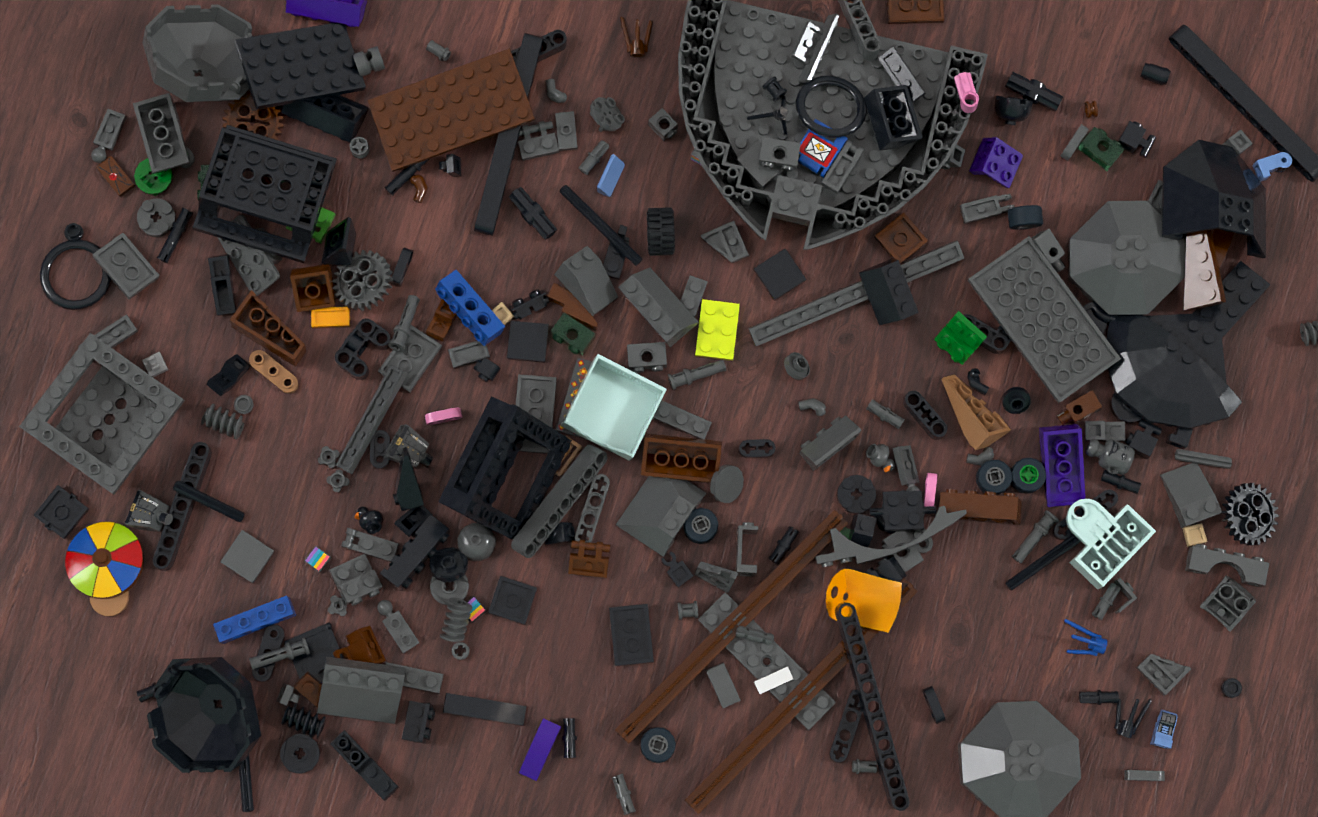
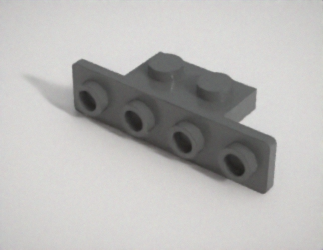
[791,13,840,83]

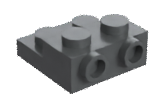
[329,554,383,606]

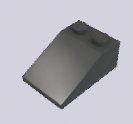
[554,246,618,316]
[1160,463,1222,528]

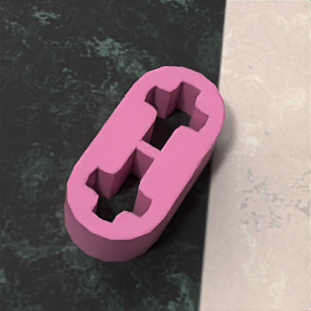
[425,407,462,425]
[923,473,937,507]

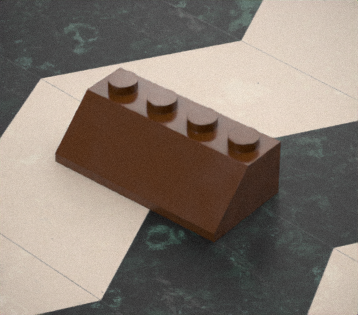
[641,433,722,482]

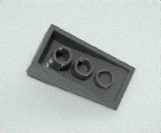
[133,93,190,174]

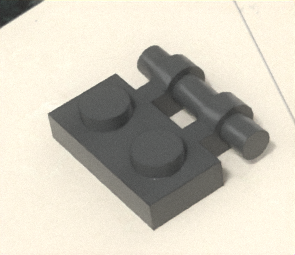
[518,121,559,161]

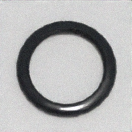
[796,76,867,138]
[40,240,111,310]

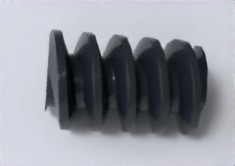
[281,703,326,739]

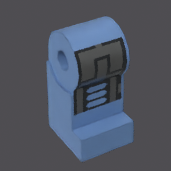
[1252,152,1292,182]
[1150,709,1177,749]

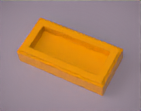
[311,307,350,328]

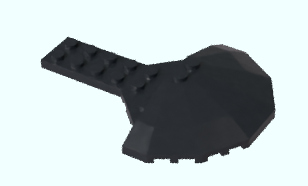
[1106,261,1270,430]

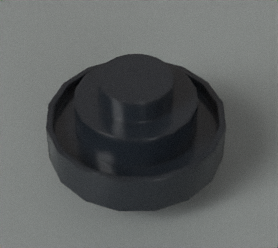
[1002,387,1031,414]

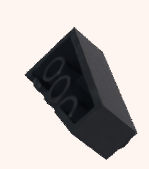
[380,515,450,591]

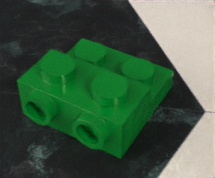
[934,311,987,365]

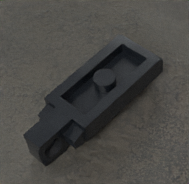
[603,225,630,279]

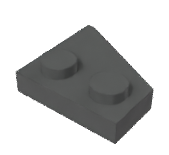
[701,221,749,263]
[694,561,738,593]
[1136,654,1191,696]

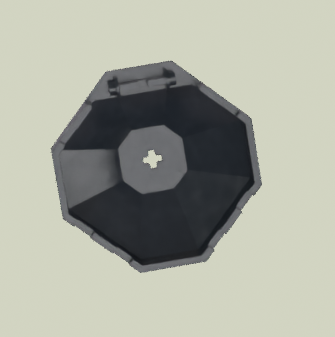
[147,657,262,773]

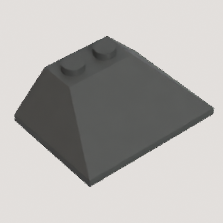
[616,476,707,557]

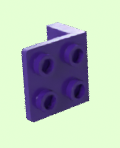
[969,137,1023,188]

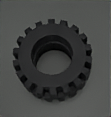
[647,207,675,256]

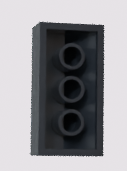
[282,95,369,142]

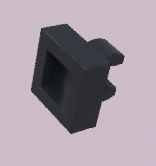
[439,154,461,177]

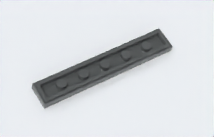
[336,364,408,474]

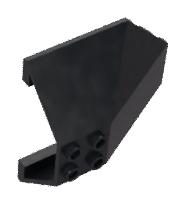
[1162,140,1266,258]

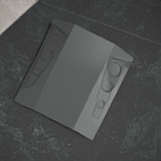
[1200,575,1256,632]

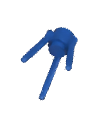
[1064,619,1107,656]

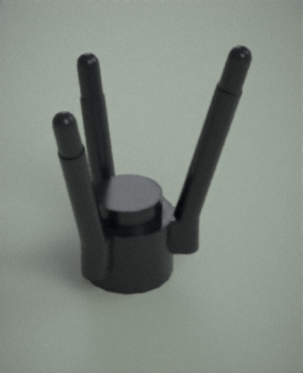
[1114,699,1152,739]

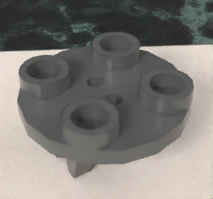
[589,97,625,132]

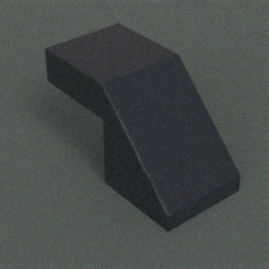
[206,354,251,396]

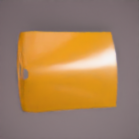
[826,569,902,633]

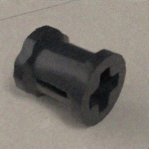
[762,76,787,102]

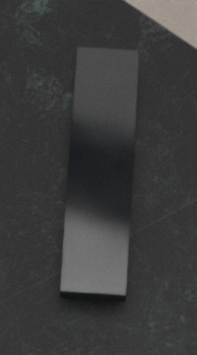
[443,693,527,726]

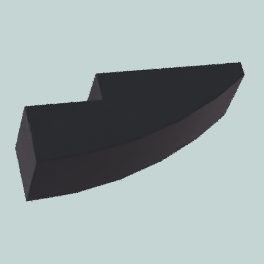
[208,254,236,315]

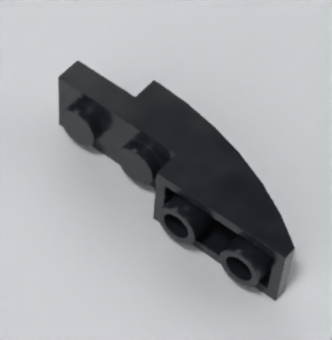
[330,730,399,801]

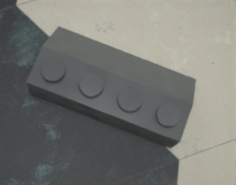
[618,268,699,347]

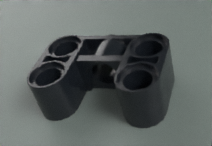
[335,318,392,380]

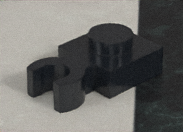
[661,552,694,588]

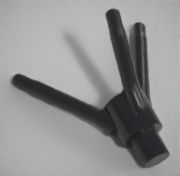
[747,96,788,135]

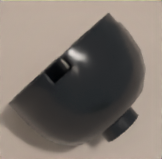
[995,95,1033,125]

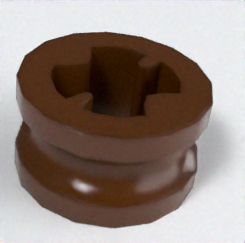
[1085,100,1098,118]

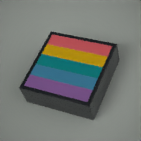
[467,596,487,623]

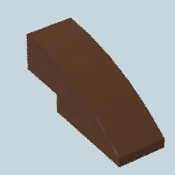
[548,283,598,331]

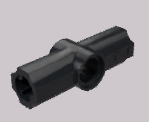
[1005,72,1063,112]
[509,187,557,240]

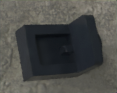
[545,522,575,545]

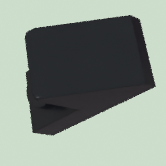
[394,505,433,537]

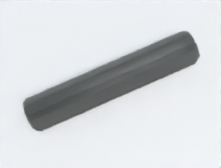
[1174,449,1232,469]

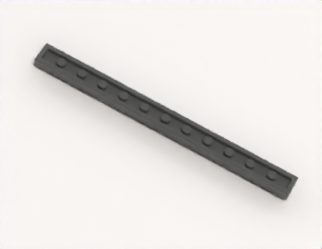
[748,240,964,346]

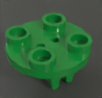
[134,158,173,196]

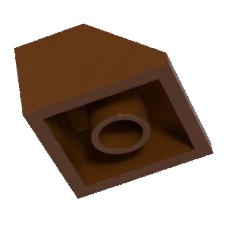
[290,265,335,312]

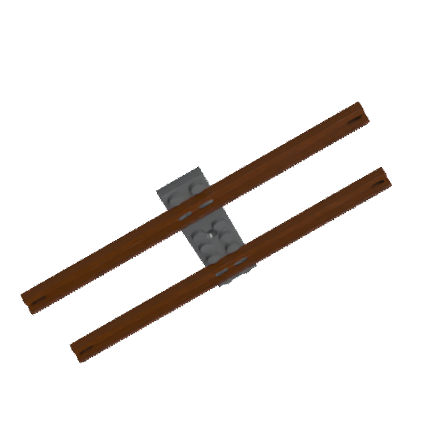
[615,510,918,814]

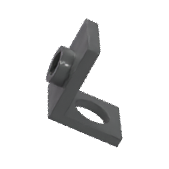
[1114,578,1137,614]

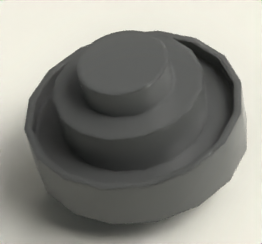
[784,352,810,380]

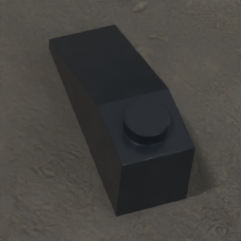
[393,447,424,511]

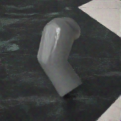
[798,398,826,416]

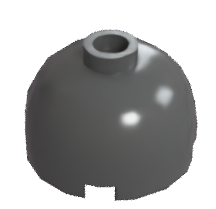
[457,523,496,561]

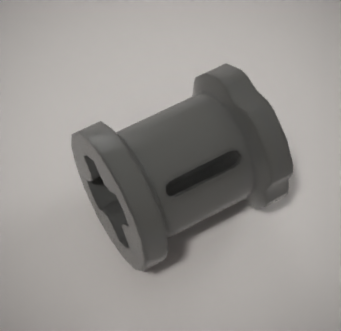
[677,601,698,620]

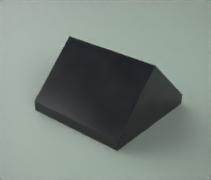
[321,217,356,265]

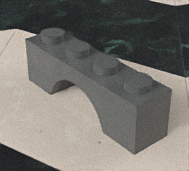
[1185,544,1269,587]

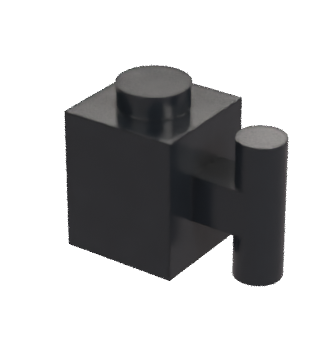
[1116,121,1156,158]
[1125,419,1162,459]

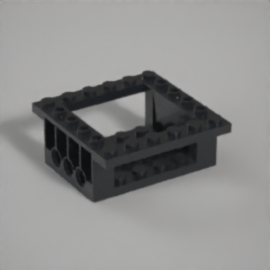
[193,125,337,263]
[438,396,572,540]

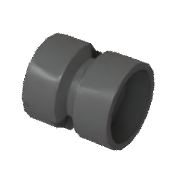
[353,46,385,77]

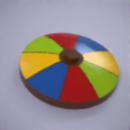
[65,522,144,599]

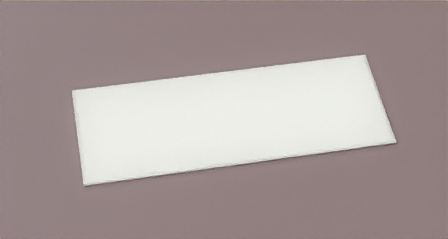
[754,667,793,694]

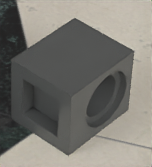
[648,108,678,141]

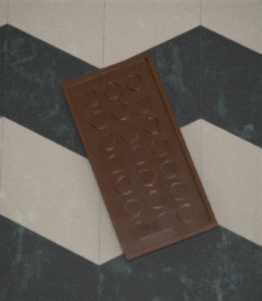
[368,48,535,172]

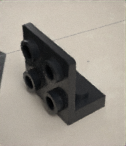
[402,701,436,744]

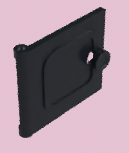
[284,622,344,683]

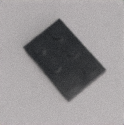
[609,604,654,666]

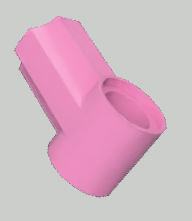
[954,72,979,113]

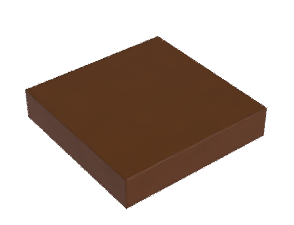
[874,212,928,264]

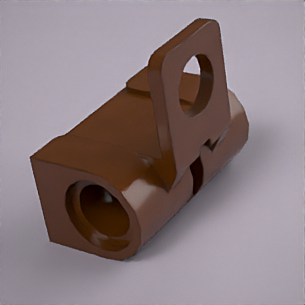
[333,626,386,664]

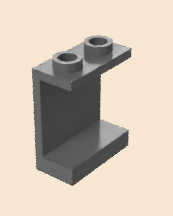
[736,522,758,577]

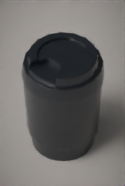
[1140,63,1171,85]

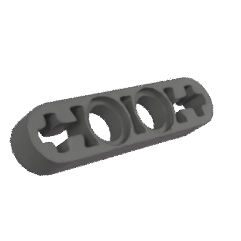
[575,474,610,543]

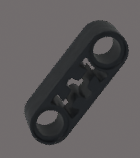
[903,391,947,440]

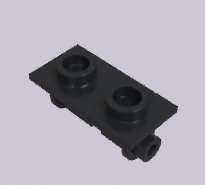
[509,289,550,320]

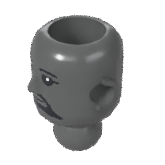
[1085,439,1135,475]

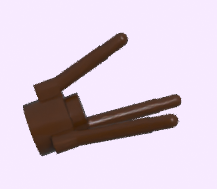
[620,16,653,57]

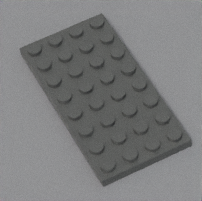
[967,236,1121,404]

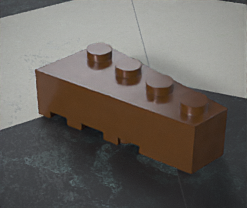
[230,290,306,367]
[939,489,1022,525]

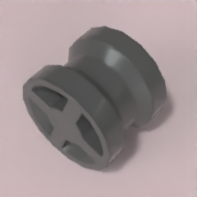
[350,137,370,159]

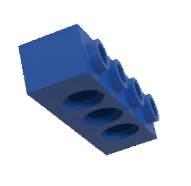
[435,270,505,346]
[213,596,296,644]

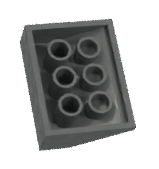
[317,657,405,724]

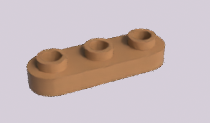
[249,350,299,394]

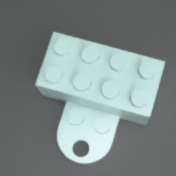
[1066,499,1156,589]

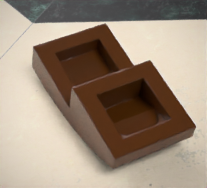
[426,299,457,342]

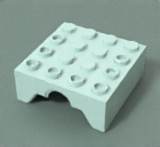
[561,354,667,460]

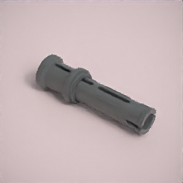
[388,295,420,352]
[668,359,726,390]
[1011,510,1059,564]
[249,637,310,670]

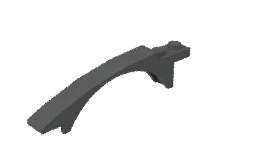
[816,506,967,568]

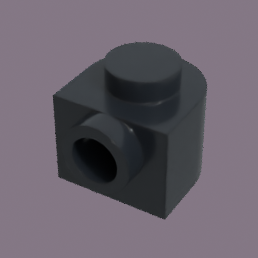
[473,357,501,382]

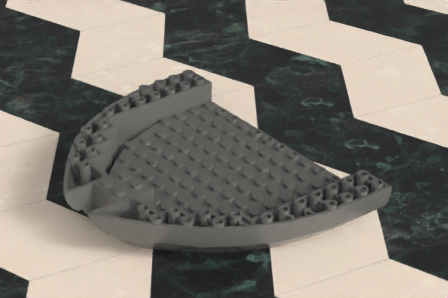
[678,0,988,250]

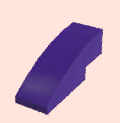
[519,718,561,781]

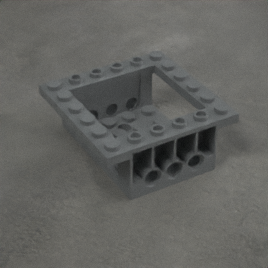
[19,333,185,495]

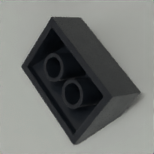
[864,85,923,151]
[859,258,919,325]

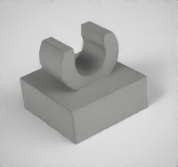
[142,352,169,377]

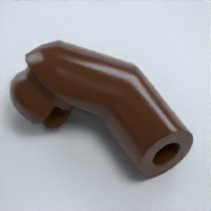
[411,175,428,203]

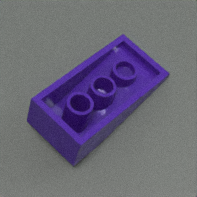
[1039,424,1085,507]

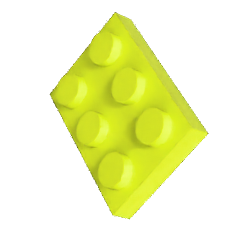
[695,299,740,361]

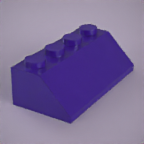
[286,0,367,27]

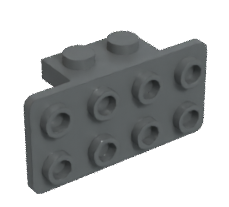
[217,215,282,296]

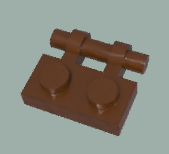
[568,539,610,578]

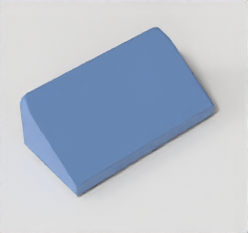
[597,154,625,197]

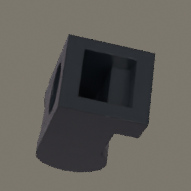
[1166,427,1193,450]

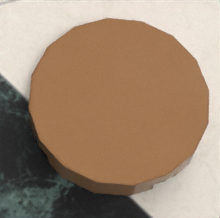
[90,591,129,617]

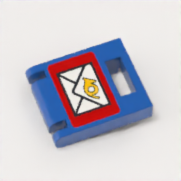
[798,119,848,178]

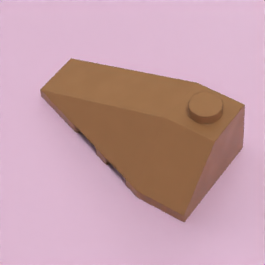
[942,375,1011,450]

